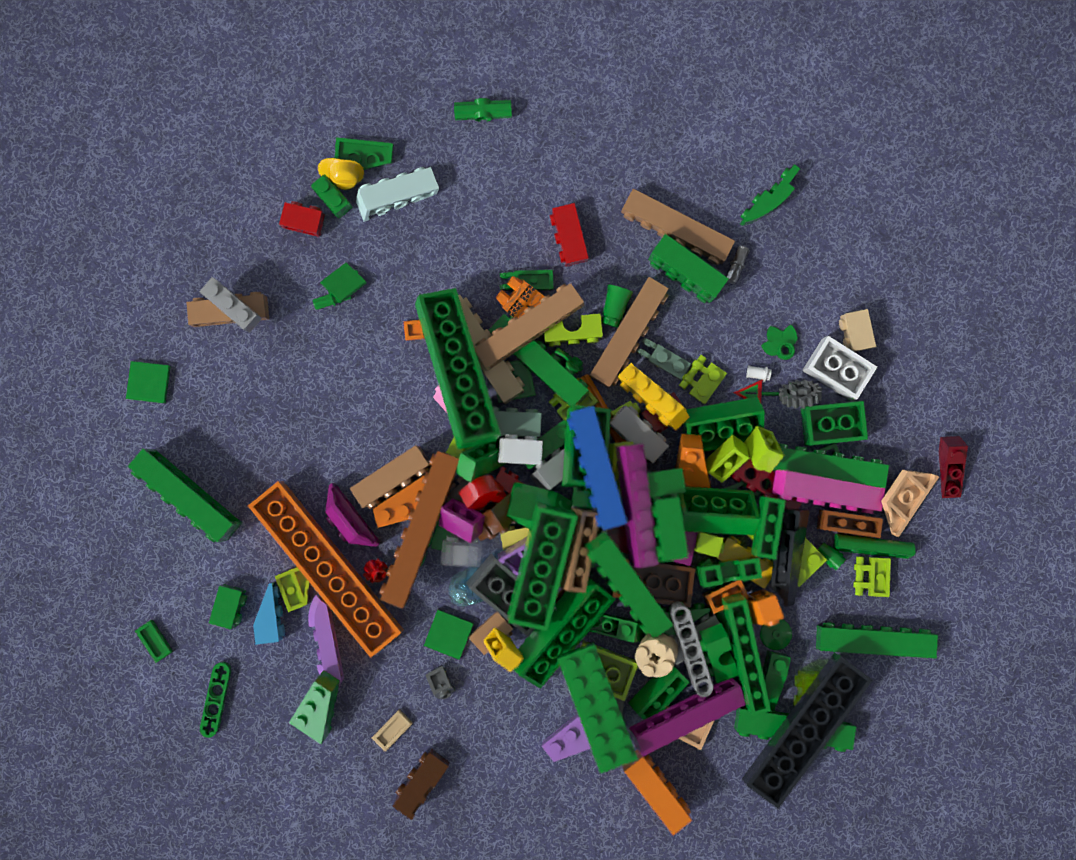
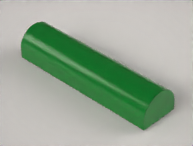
[833,534,915,559]

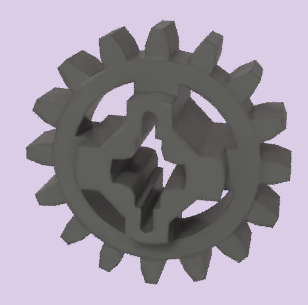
[779,379,822,409]

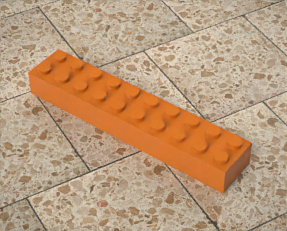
[248,481,404,658]

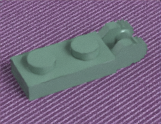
[636,338,691,380]

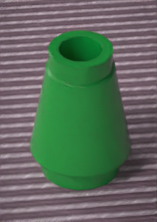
[817,542,846,570]

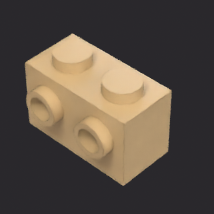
[839,309,876,352]

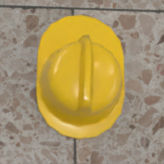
[318,158,364,190]

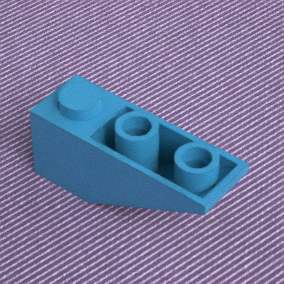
[253,582,285,645]

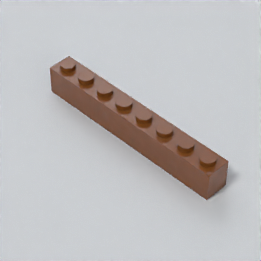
[380,451,459,608]

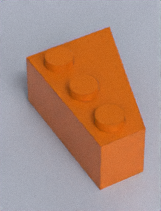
[746,589,784,626]

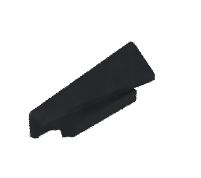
[771,508,810,607]

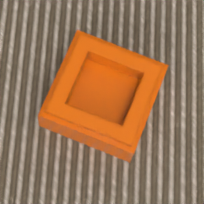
[404,320,425,341]

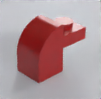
[459,475,506,510]

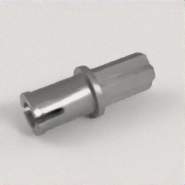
[727,246,750,284]

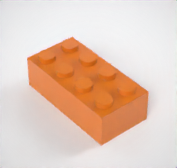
[622,749,692,835]

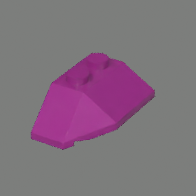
[325,483,381,547]

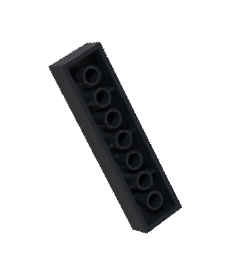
[742,652,873,809]

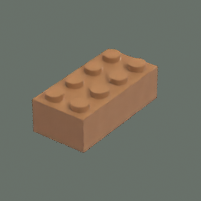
[350,445,432,509]

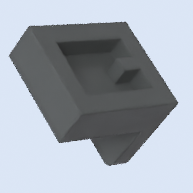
[425,666,456,699]

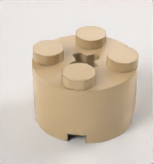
[635,632,679,677]

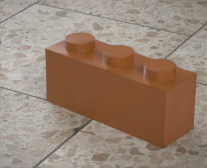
[817,510,883,538]

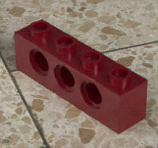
[729,456,803,509]

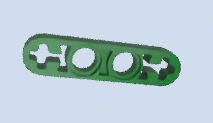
[200,662,232,738]

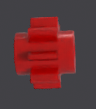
[363,558,388,583]

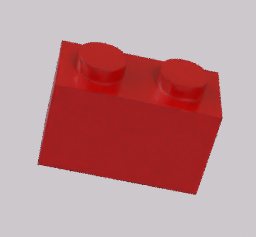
[279,201,325,237]

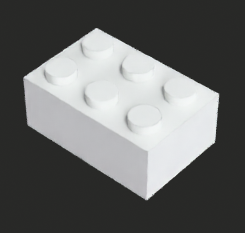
[802,336,877,401]

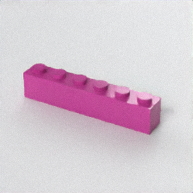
[772,470,885,514]

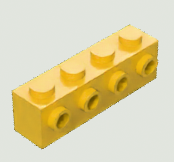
[617,363,689,431]

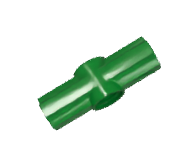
[454,98,512,122]

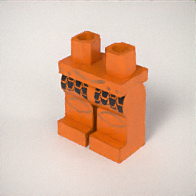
[496,276,545,318]

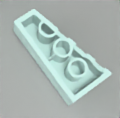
[356,167,439,222]

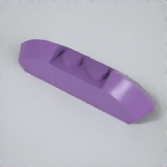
[308,595,344,685]

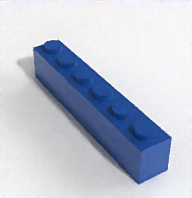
[567,406,627,530]

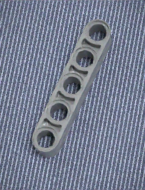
[669,601,713,697]

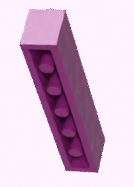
[616,444,658,568]
[629,678,746,756]

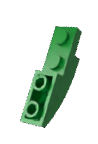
[740,164,800,226]

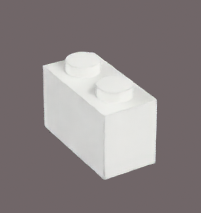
[498,435,542,465]

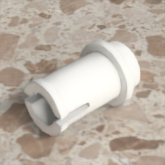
[746,365,771,382]

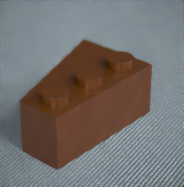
[392,748,450,821]

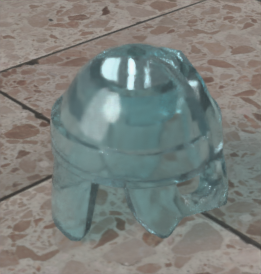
[448,565,484,607]

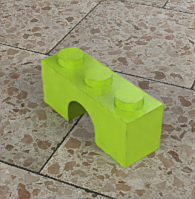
[544,314,603,347]

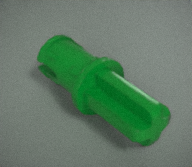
[313,294,352,310]

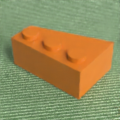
[675,434,711,488]
[373,476,425,528]

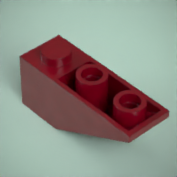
[939,436,968,498]

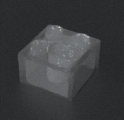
[441,535,482,567]

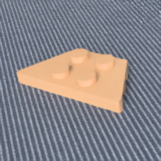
[881,469,939,537]

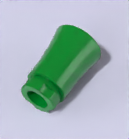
[601,284,633,328]

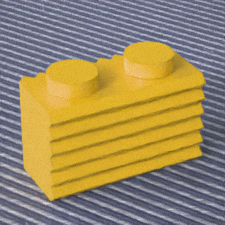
[484,628,523,672]

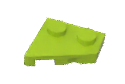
[275,567,309,612]

